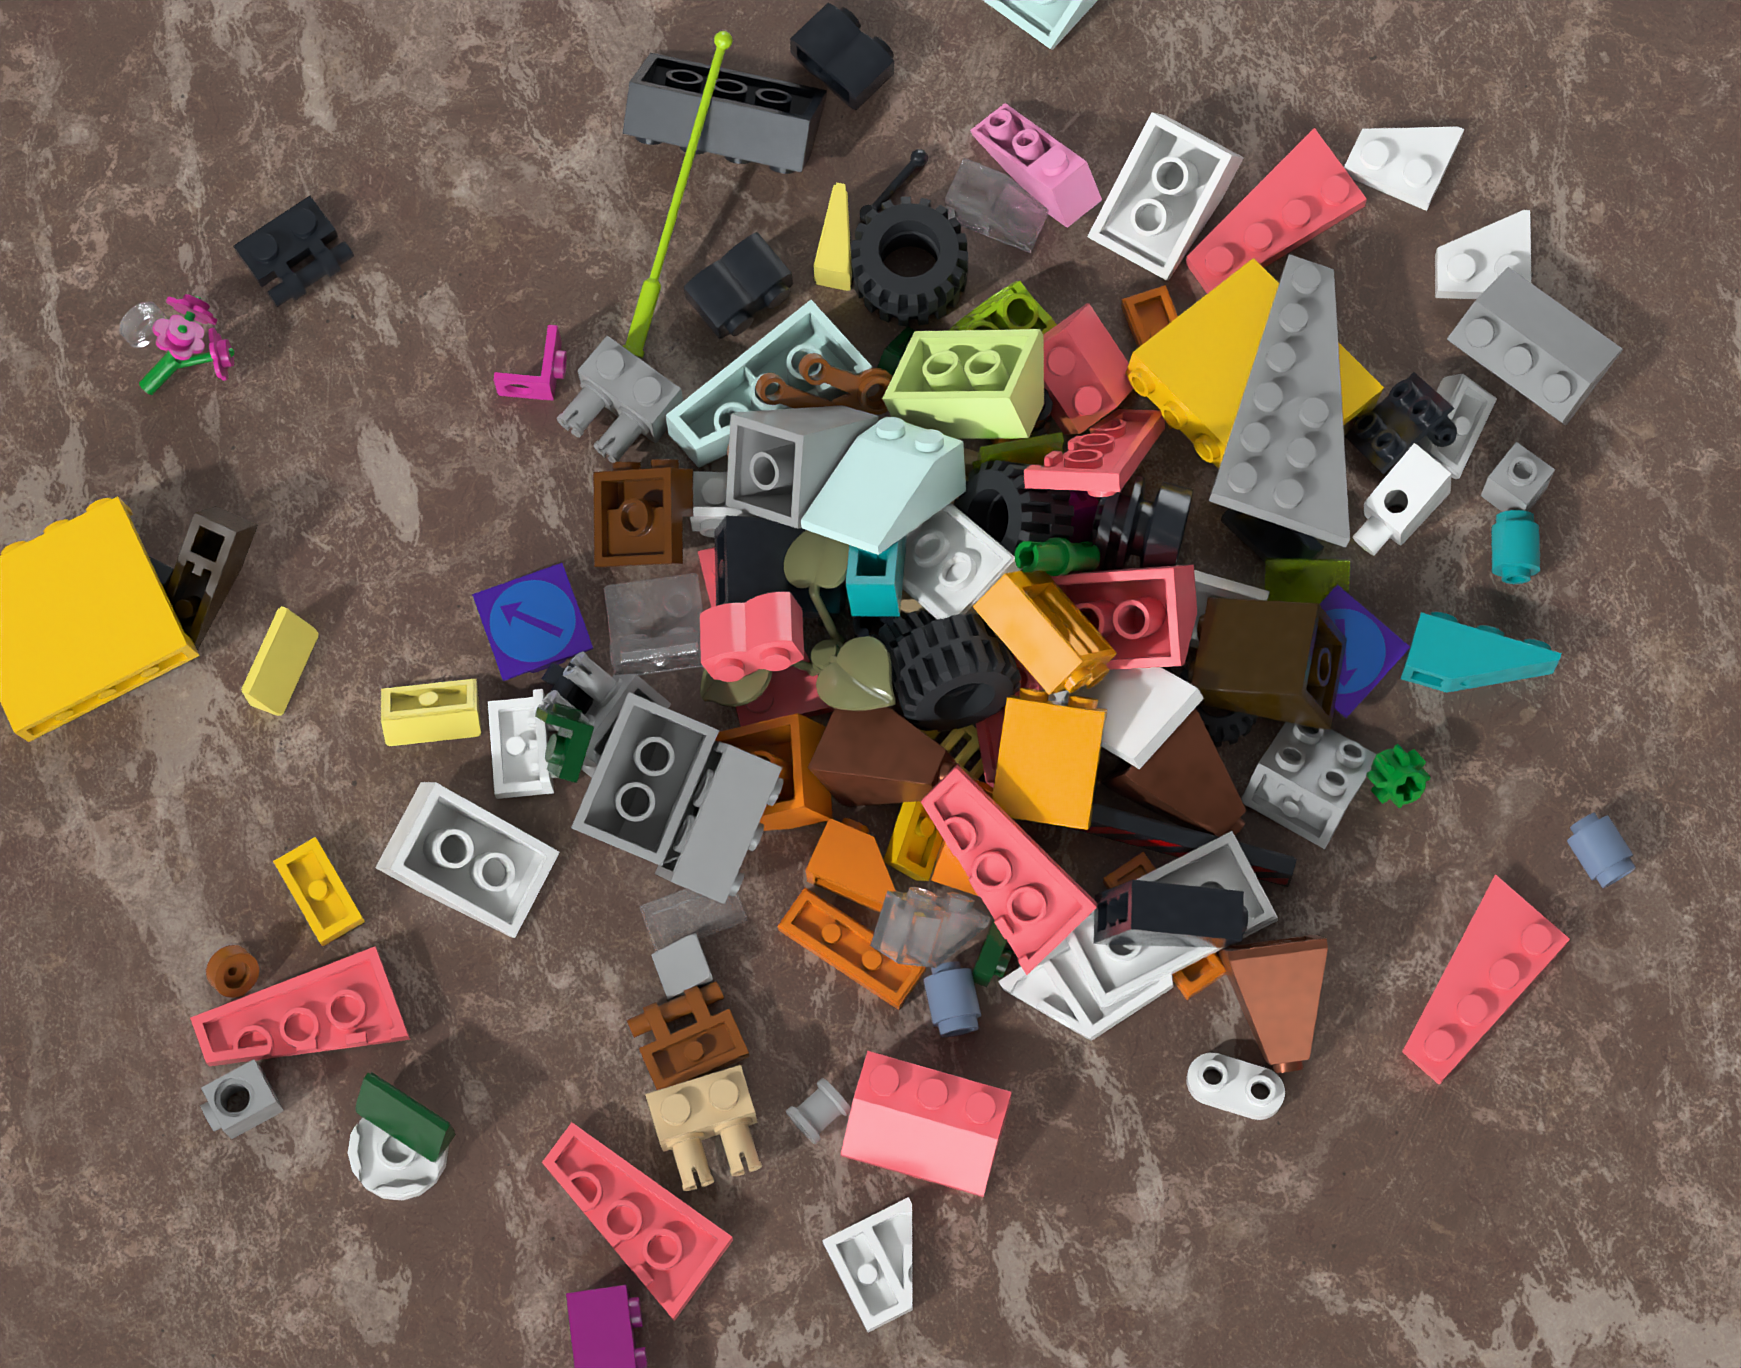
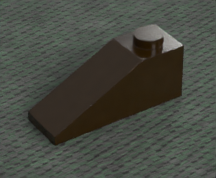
[165,506,258,662]

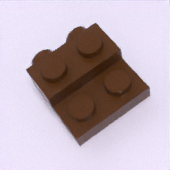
[593,459,694,568]

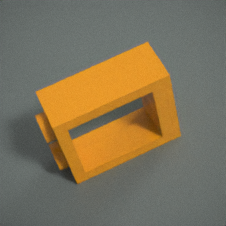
[973,571,1117,695]

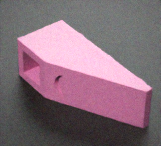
[970,103,1102,228]

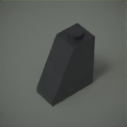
[1093,879,1248,948]

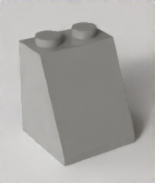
[726,405,879,529]

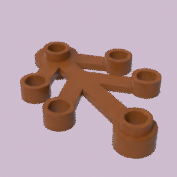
[727,353,892,456]

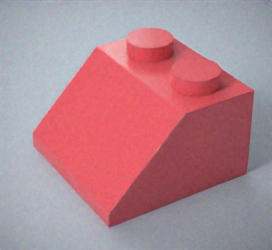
[1043,303,1133,435]

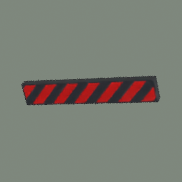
[1059,803,1297,887]

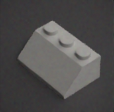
[1447,267,1623,426]
[571,692,719,866]
[655,741,783,904]

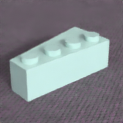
[666,300,872,468]

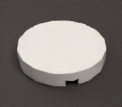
[348,1118,449,1201]

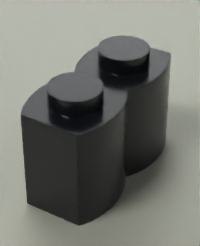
[790,2,894,110]
[684,232,793,339]

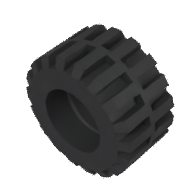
[851,197,968,327]
[953,460,1074,575]
[890,613,1021,732]

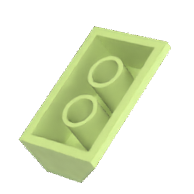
[882,329,1044,439]

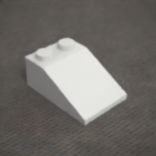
[1087,112,1244,281]
[375,782,560,938]

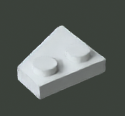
[1344,127,1464,211]
[1435,210,1531,299]
[822,1197,913,1333]

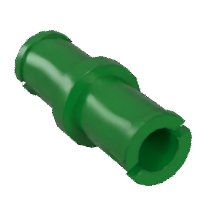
[1015,538,1100,576]

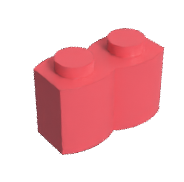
[700,592,804,682]

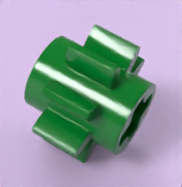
[1366,744,1431,808]

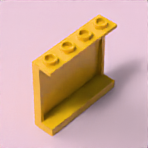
[1125,258,1384,469]
[0,496,200,742]

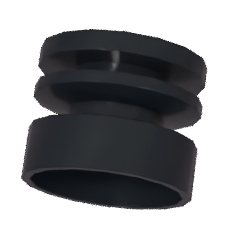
[1090,476,1194,570]

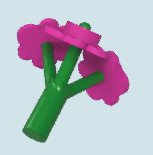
[139,294,235,395]

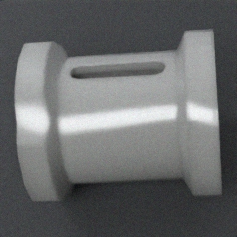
[786,1078,851,1144]

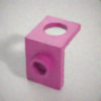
[493,325,567,401]

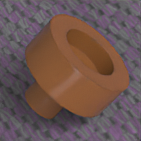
[206,945,259,998]

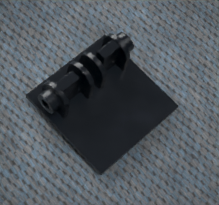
[1344,372,1457,474]

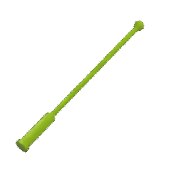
[622,31,733,359]

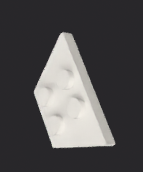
[998,939,1174,1041]

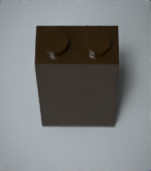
[1188,598,1347,730]

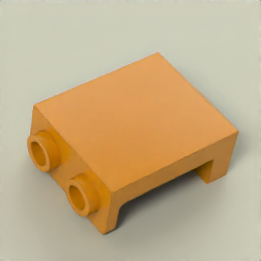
[992,688,1108,830]

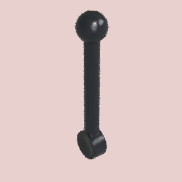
[859,149,928,225]

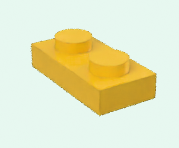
[884,801,943,881]
[273,837,365,946]

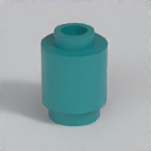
[1491,510,1540,584]

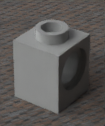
[1481,442,1555,512]
[200,1059,284,1139]

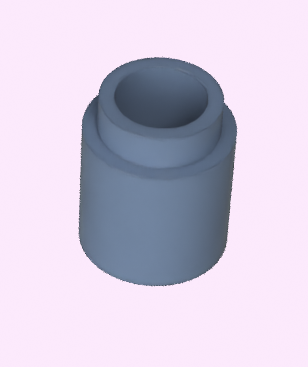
[1567,812,1636,888]
[923,961,981,1037]

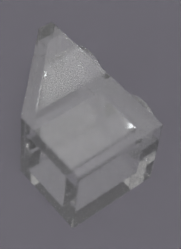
[945,158,1049,253]
[870,887,991,968]

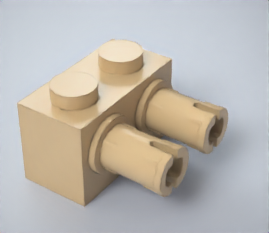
[645,1065,762,1191]

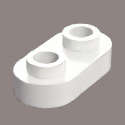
[1186,1053,1285,1120]

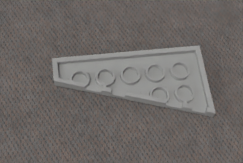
[1209,254,1350,548]

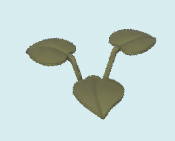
[700,530,895,711]

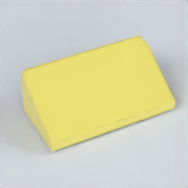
[241,606,319,716]
[381,679,481,746]

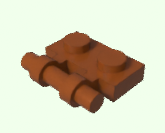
[626,981,750,1090]

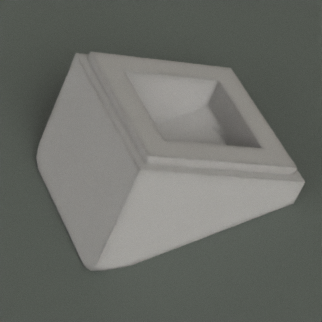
[651,932,714,1001]

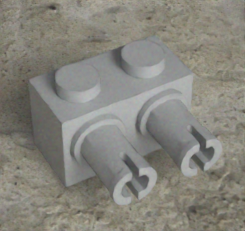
[557,336,683,463]
[535,651,671,778]

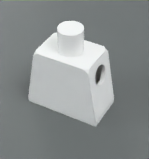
[1353,443,1451,556]

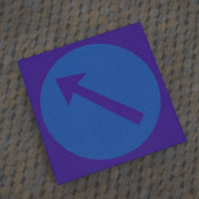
[472,563,594,681]
[1319,584,1410,718]

